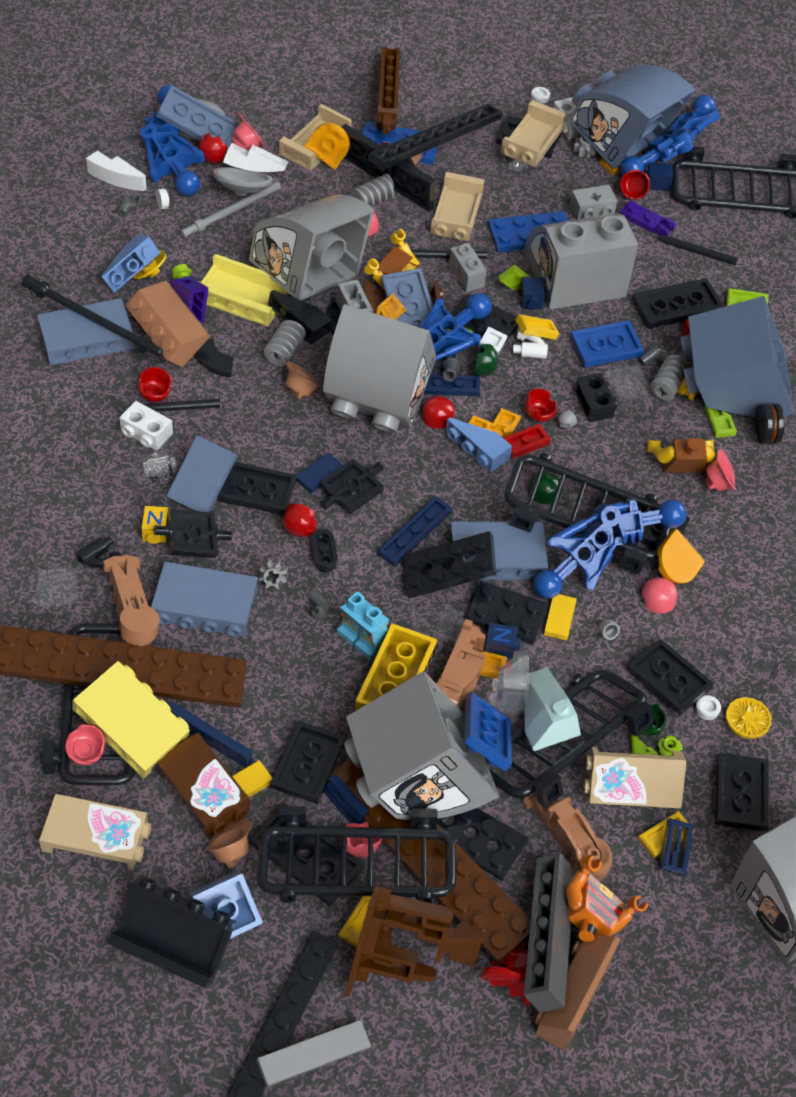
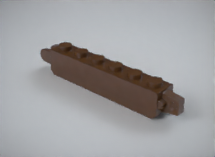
[376,47,400,134]

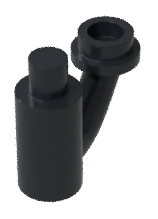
[75,536,122,568]

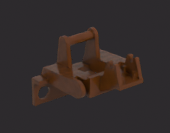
[344,885,483,998]

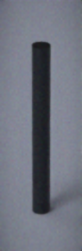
[659,234,738,266]
[411,250,487,259]
[143,399,220,412]

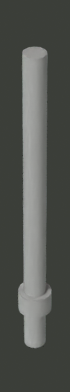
[180,182,281,238]

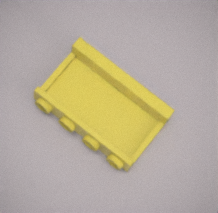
[199,254,289,327]
[72,661,190,779]

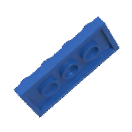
[362,121,439,165]
[488,211,568,252]
[464,691,512,771]

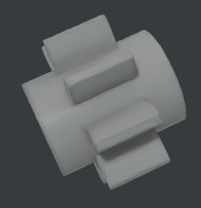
[574,136,596,158]
[259,559,288,589]

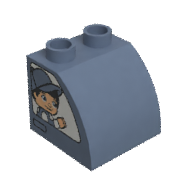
[567,64,695,169]

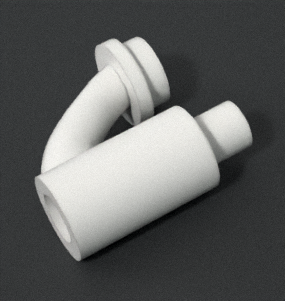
[513,327,548,359]

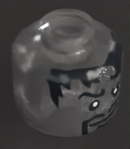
[143,451,178,483]

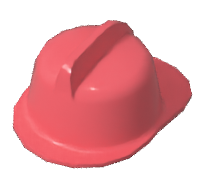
[232,112,264,151]
[706,449,736,491]

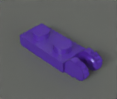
[620,200,676,236]

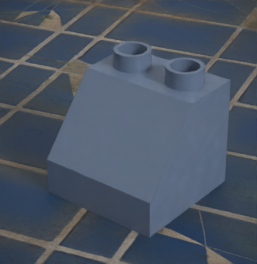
[681,296,794,417]

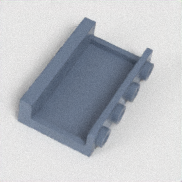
[37,298,135,365]
[450,521,548,580]
[151,562,258,637]

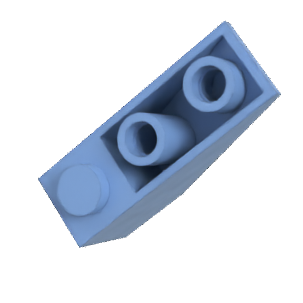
[101,233,160,293]
[446,418,512,472]

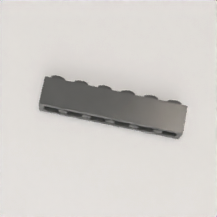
[524,852,575,1013]

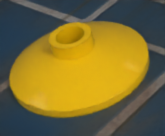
[132,250,166,279]

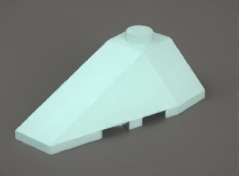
[524,667,581,751]

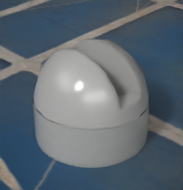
[558,409,577,429]
[599,619,620,640]

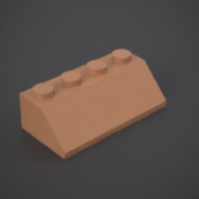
[125,281,210,367]
[535,935,620,1050]

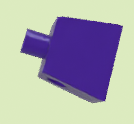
[169,277,209,323]

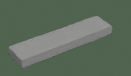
[256,1020,371,1088]

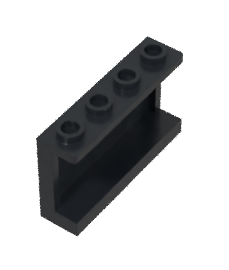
[107,877,237,988]

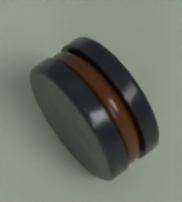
[755,404,785,444]

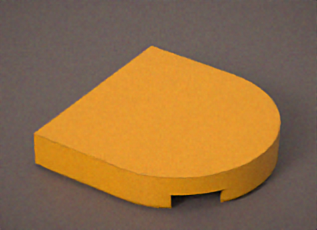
[303,123,350,170]
[657,528,705,584]

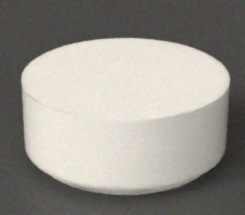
[531,87,550,104]
[156,189,169,210]
[695,695,721,720]

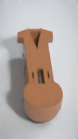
[103,555,160,646]
[437,619,486,709]
[522,791,613,882]

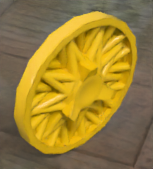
[726,697,771,739]

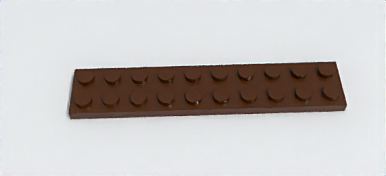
[0,625,247,707]
[327,759,531,964]

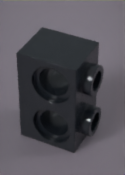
[574,373,618,423]

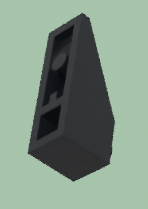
[268,290,332,345]

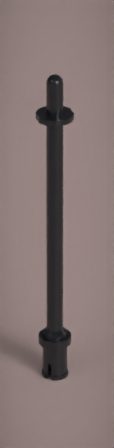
[21,275,163,356]

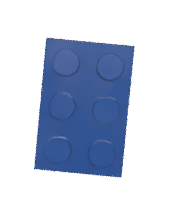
[570,320,644,367]

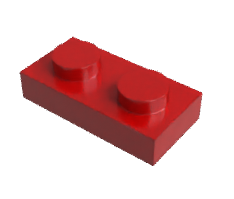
[503,423,551,459]

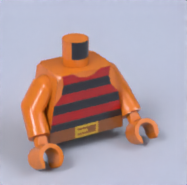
[566,855,648,942]

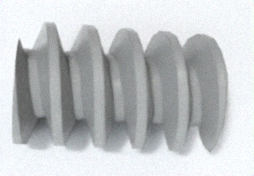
[350,174,394,207]
[264,320,306,367]
[650,355,690,402]

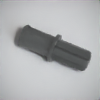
[443,353,460,381]

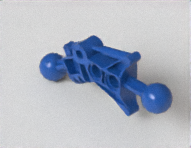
[140,85,205,196]
[620,95,720,176]
[418,293,492,369]
[533,499,687,599]

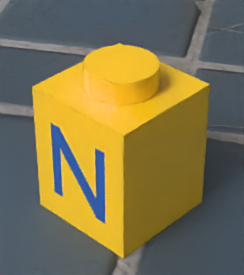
[142,506,168,544]

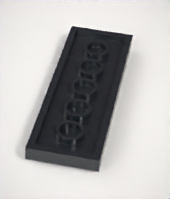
[341,124,436,212]

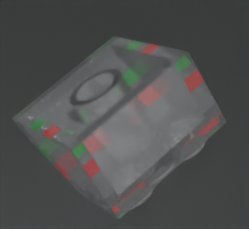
[489,650,529,717]

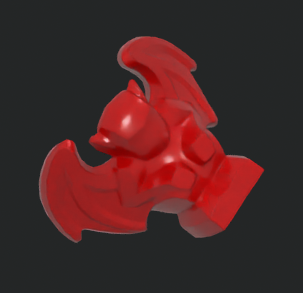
[481,942,530,1006]

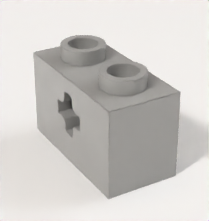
[570,185,617,219]
[449,243,487,292]
[336,280,373,313]

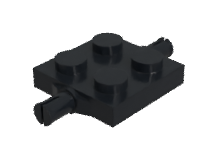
[320,459,384,515]
[153,509,232,558]

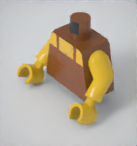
[364,229,426,290]
[647,438,716,473]

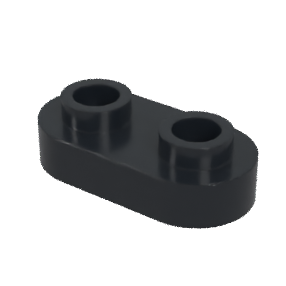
[311,529,338,572]

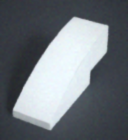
[223,143,288,172]
[86,151,147,191]

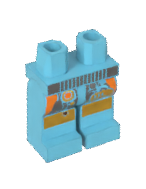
[337,592,389,660]

